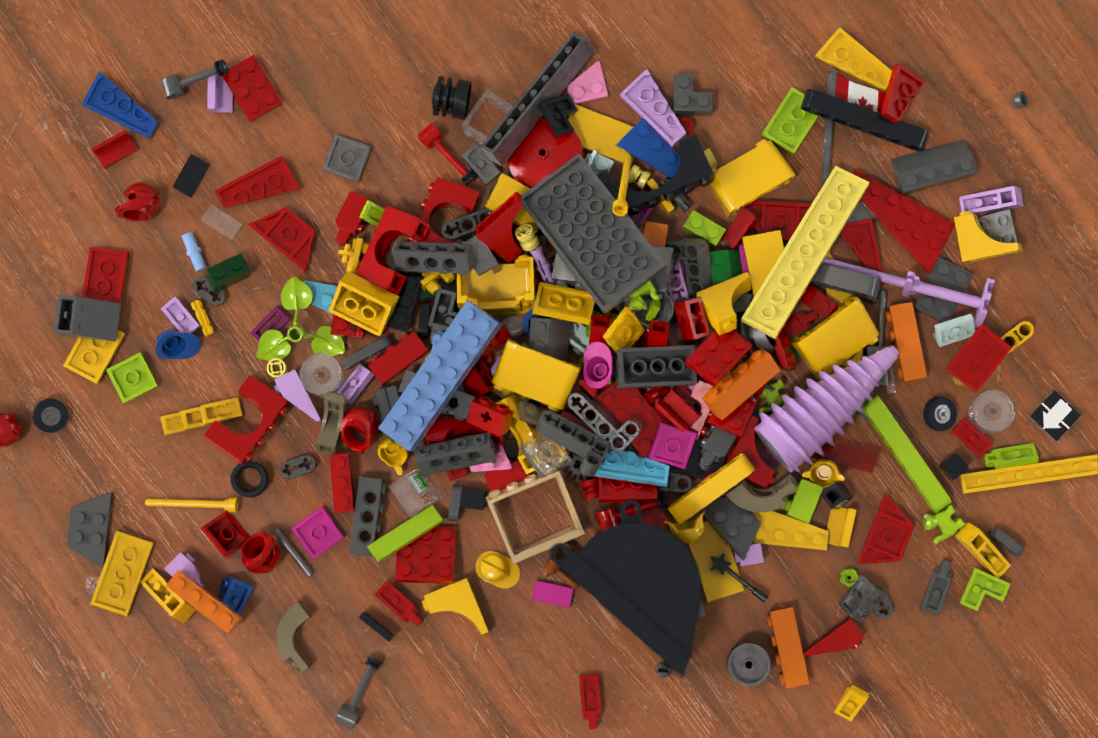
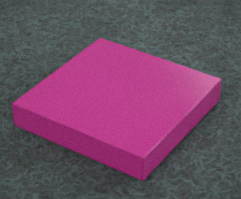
[648,421,697,469]
[291,506,345,560]

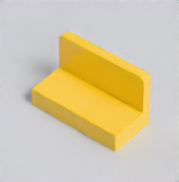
[826,507,856,548]

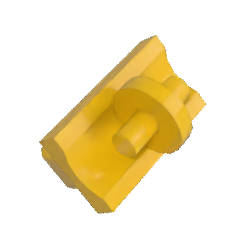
[338,238,369,273]
[420,272,455,296]

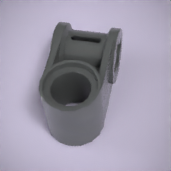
[657,472,692,493]

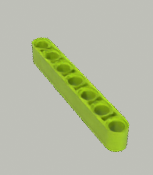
[861,394,952,514]

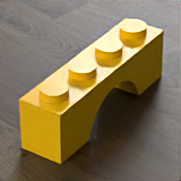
[496,393,551,475]

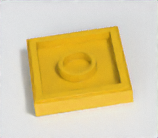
[603,306,645,355]

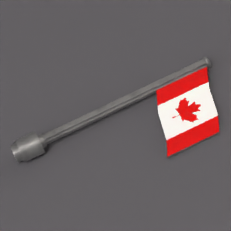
[820,69,888,190]

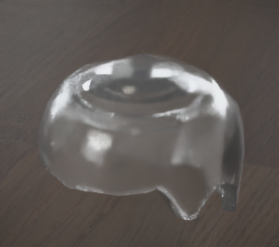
[501,314,528,344]

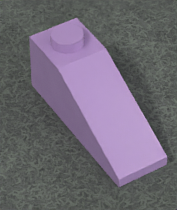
[959,186,1024,214]
[274,369,322,424]
[164,552,204,587]

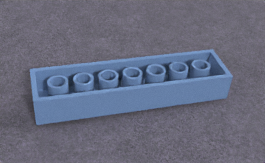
[378,301,503,451]

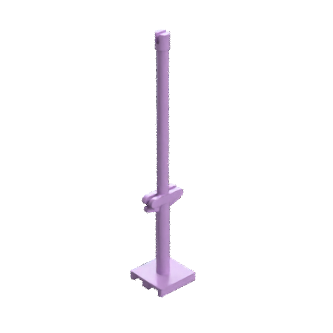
[784,247,995,329]

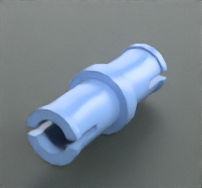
[181,232,207,272]

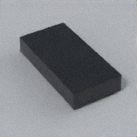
[359,612,394,642]

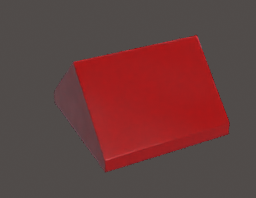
[201,510,250,559]

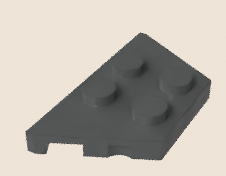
[67,493,112,567]
[699,497,761,561]

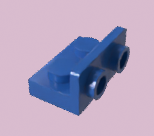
[216,575,253,615]

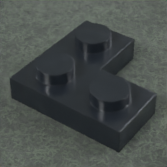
[538,95,578,138]

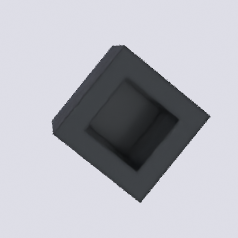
[938,453,969,481]
[821,482,854,509]
[460,488,489,511]

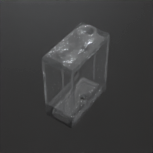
[461,89,513,146]

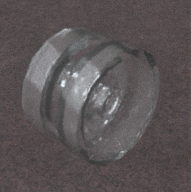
[300,353,344,398]
[968,389,1016,434]

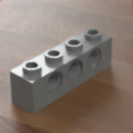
[393,241,475,275]
[398,369,478,421]
[415,432,497,476]
[349,477,386,557]

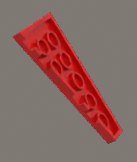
[852,169,955,274]

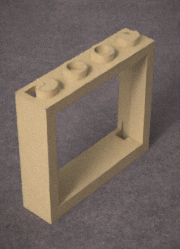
[486,467,585,564]

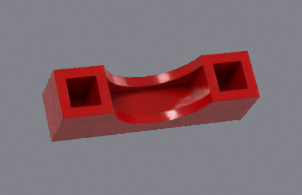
[425,417,504,445]

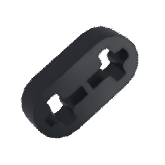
[418,301,431,337]

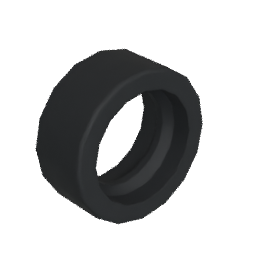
[230,461,268,498]

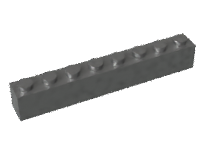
[480,32,595,166]

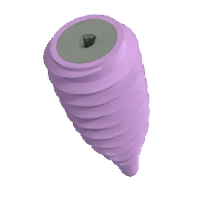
[754,345,899,474]

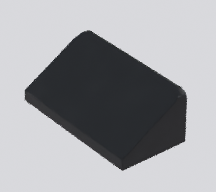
[173,154,209,198]

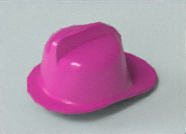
[583,342,614,389]

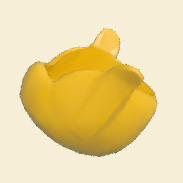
[377,437,408,476]
[802,459,845,488]
[664,511,705,543]

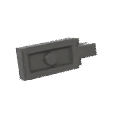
[920,560,952,615]

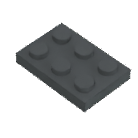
[913,257,973,323]

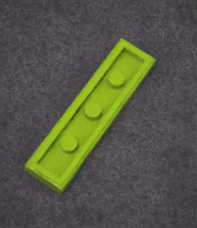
[367,505,443,563]

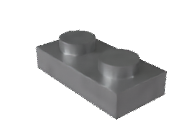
[462,144,501,186]

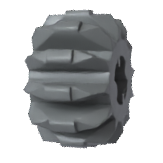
[563,451,587,482]

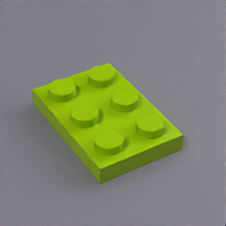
[761,87,818,155]

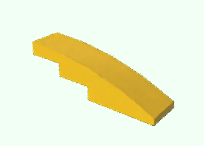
[160,397,242,436]

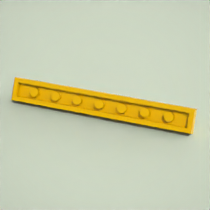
[959,455,1098,494]

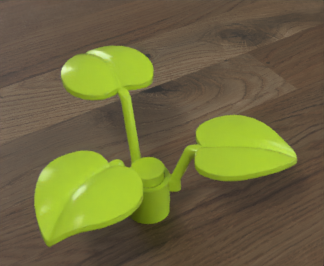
[256,277,345,361]

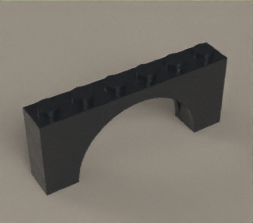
[596,134,714,216]

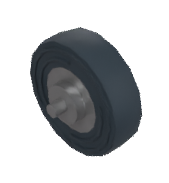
[923,397,957,431]
[33,398,68,433]

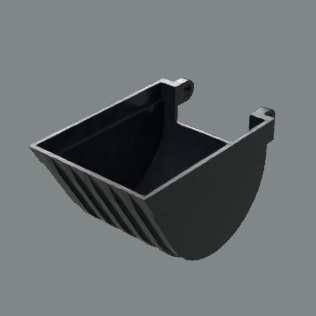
[550,500,702,678]

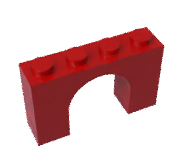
[408,177,480,243]
[355,206,431,295]
[589,315,669,366]
[204,375,288,466]

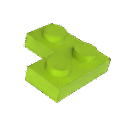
[959,568,1011,611]

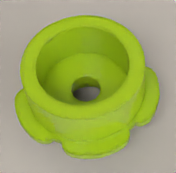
[840,568,859,587]

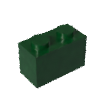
[206,253,250,293]

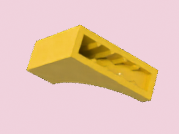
[954,211,1023,263]
[696,272,751,335]
[422,578,489,635]

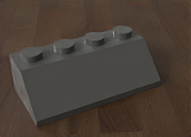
[890,140,977,195]
[529,317,570,363]
[615,345,697,390]

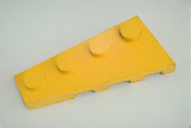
[815,27,892,91]
[752,511,829,551]

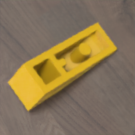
[954,522,1011,578]
[140,568,196,624]

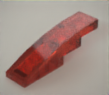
[811,443,877,474]

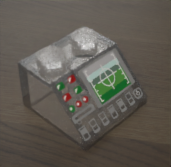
[388,468,443,519]

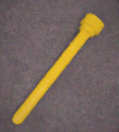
[612,153,632,216]
[145,497,238,513]

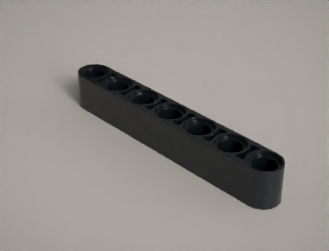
[801,89,929,152]

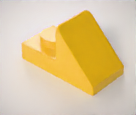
[834,684,869,721]

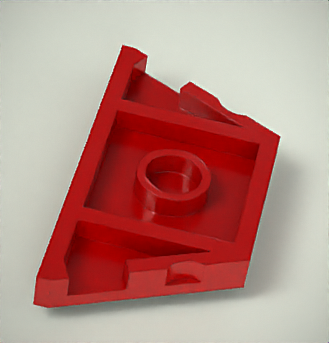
[745,200,812,241]
[248,207,316,272]
[857,494,914,564]

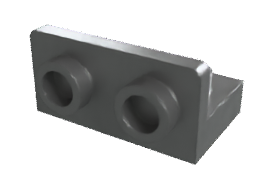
[838,574,885,623]

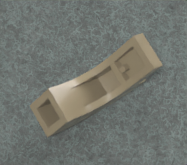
[316,392,347,455]
[726,474,796,512]
[276,602,311,672]

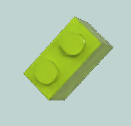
[682,210,726,249]
[784,479,823,524]

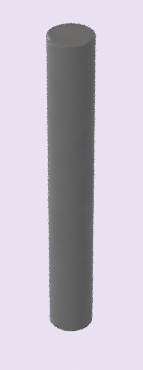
[876,290,887,347]
[272,528,314,577]

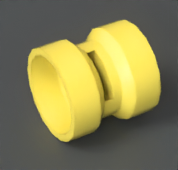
[628,164,651,190]
[515,224,540,251]
[267,358,288,379]

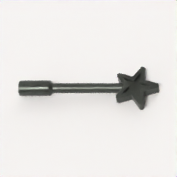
[710,553,768,603]

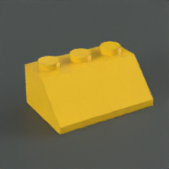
[329,271,400,337]

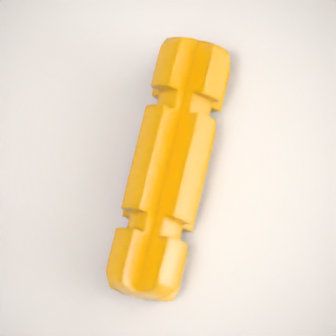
[191,300,214,336]

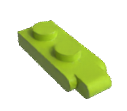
[983,443,1039,469]

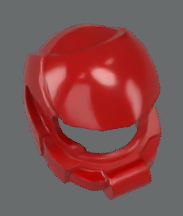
[115,182,160,222]
[341,406,380,454]
[0,413,21,448]
[241,532,280,574]

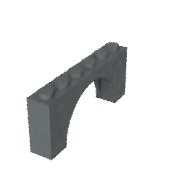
[552,246,675,299]

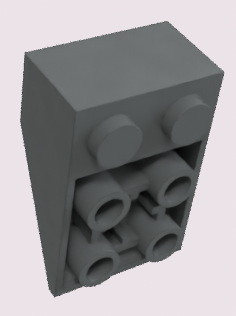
[53,295,121,342]

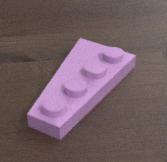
[620,69,686,148]

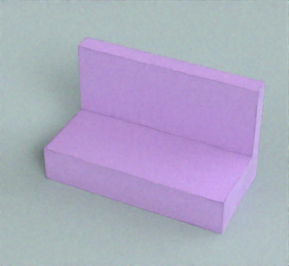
[207,74,233,113]

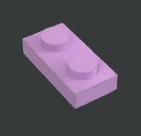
[161,297,200,334]
[337,364,374,405]

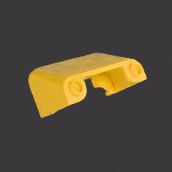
[708,139,796,218]
[457,255,536,316]
[791,296,880,379]
[491,339,580,412]

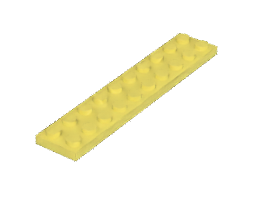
[741,166,869,339]

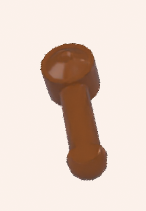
[543,558,579,589]

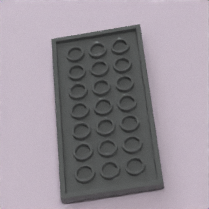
[522,153,667,314]

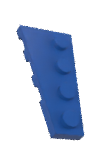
[82,72,158,139]
[615,118,681,179]

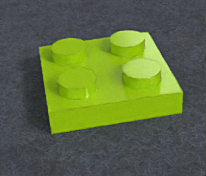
[106,352,159,404]

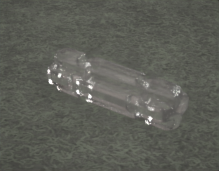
[886,362,898,395]

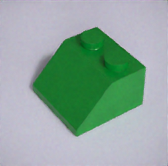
[709,250,742,286]

